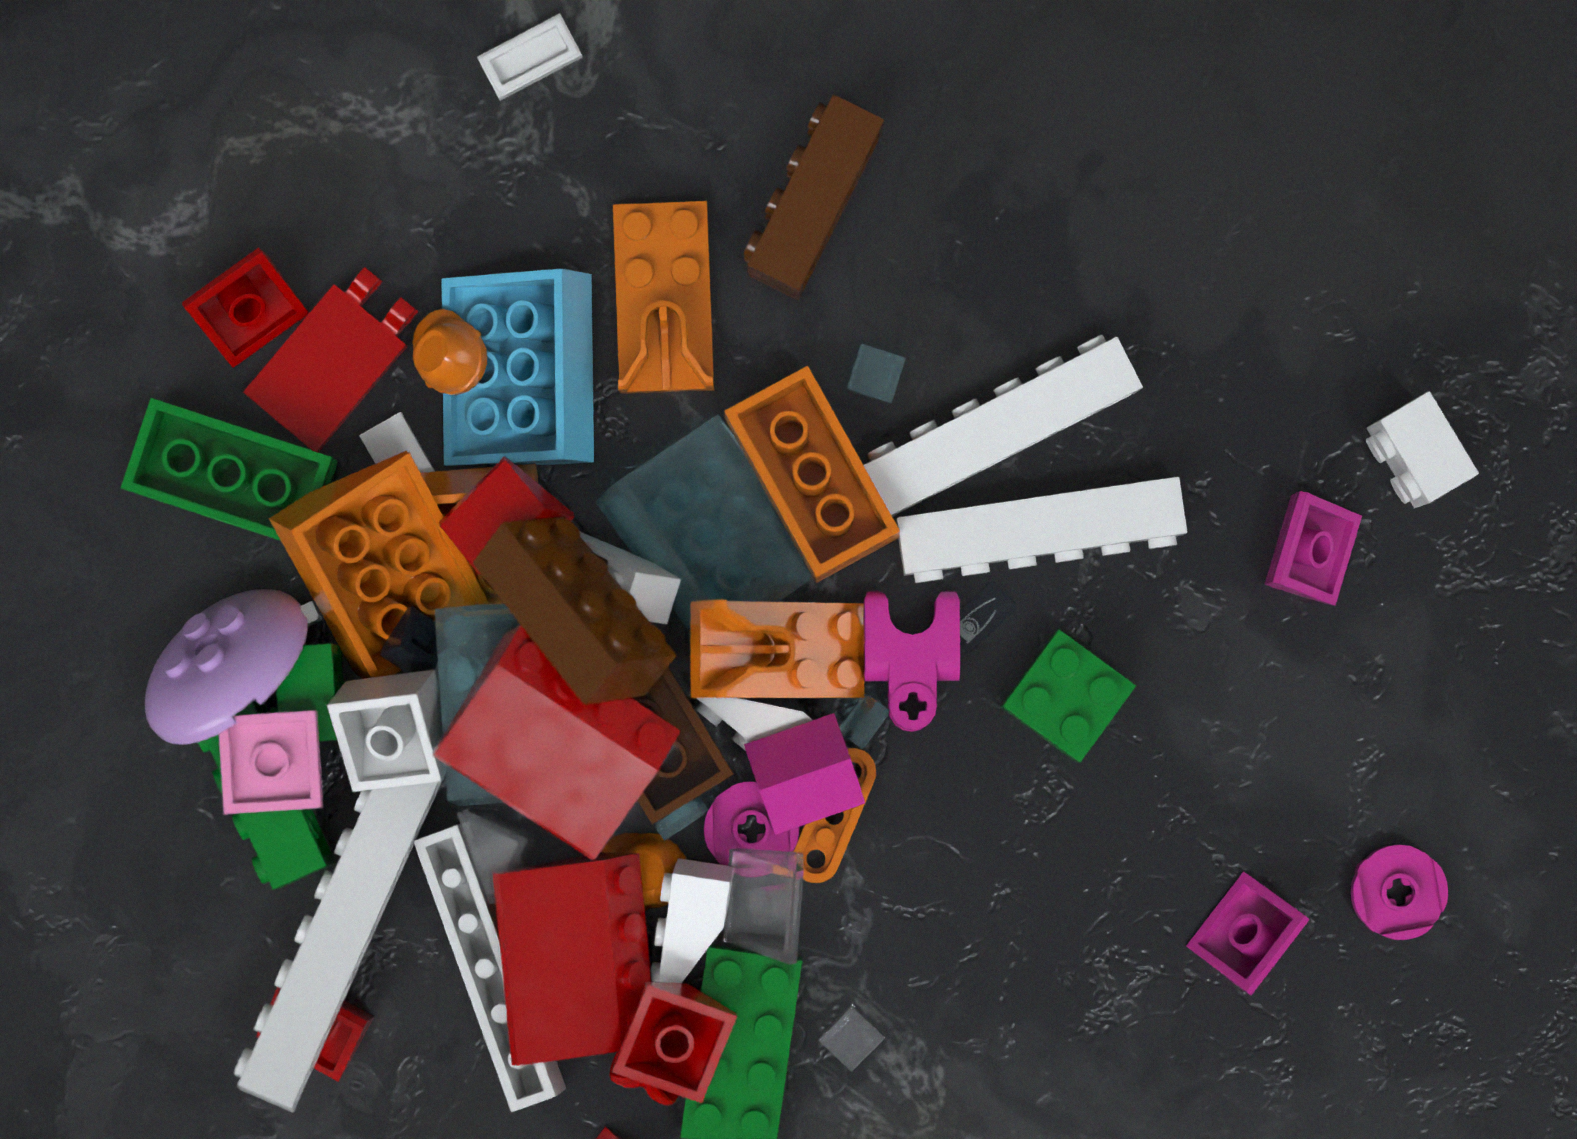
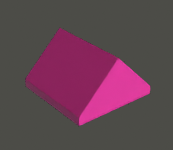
[1265,491,1362,606]
[744,713,865,835]
[1186,871,1310,995]

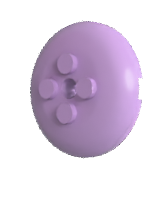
[145,589,308,744]

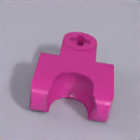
[864,591,960,732]

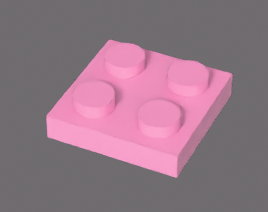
[219,711,323,814]

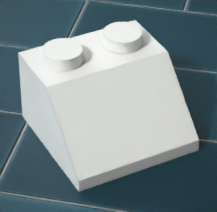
[327,670,447,792]

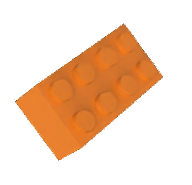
[724,366,900,583]

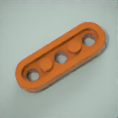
[792,748,876,883]

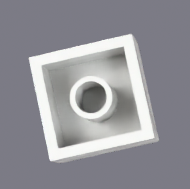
[1366,391,1479,508]

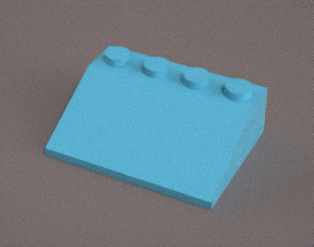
[442,269,594,466]

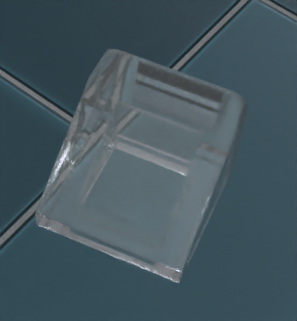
[818,1004,885,1072]

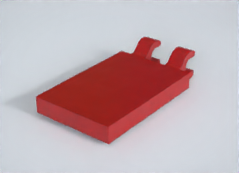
[243,267,418,452]

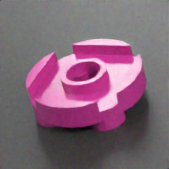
[704,781,799,877]
[1351,844,1448,940]

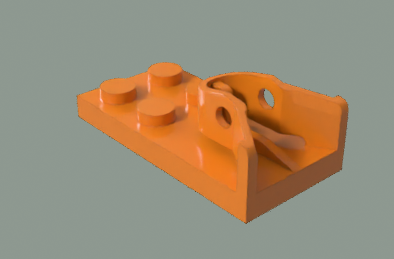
[613,201,714,394]
[691,600,864,698]

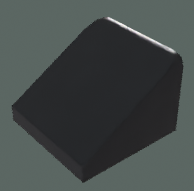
[380,606,448,673]

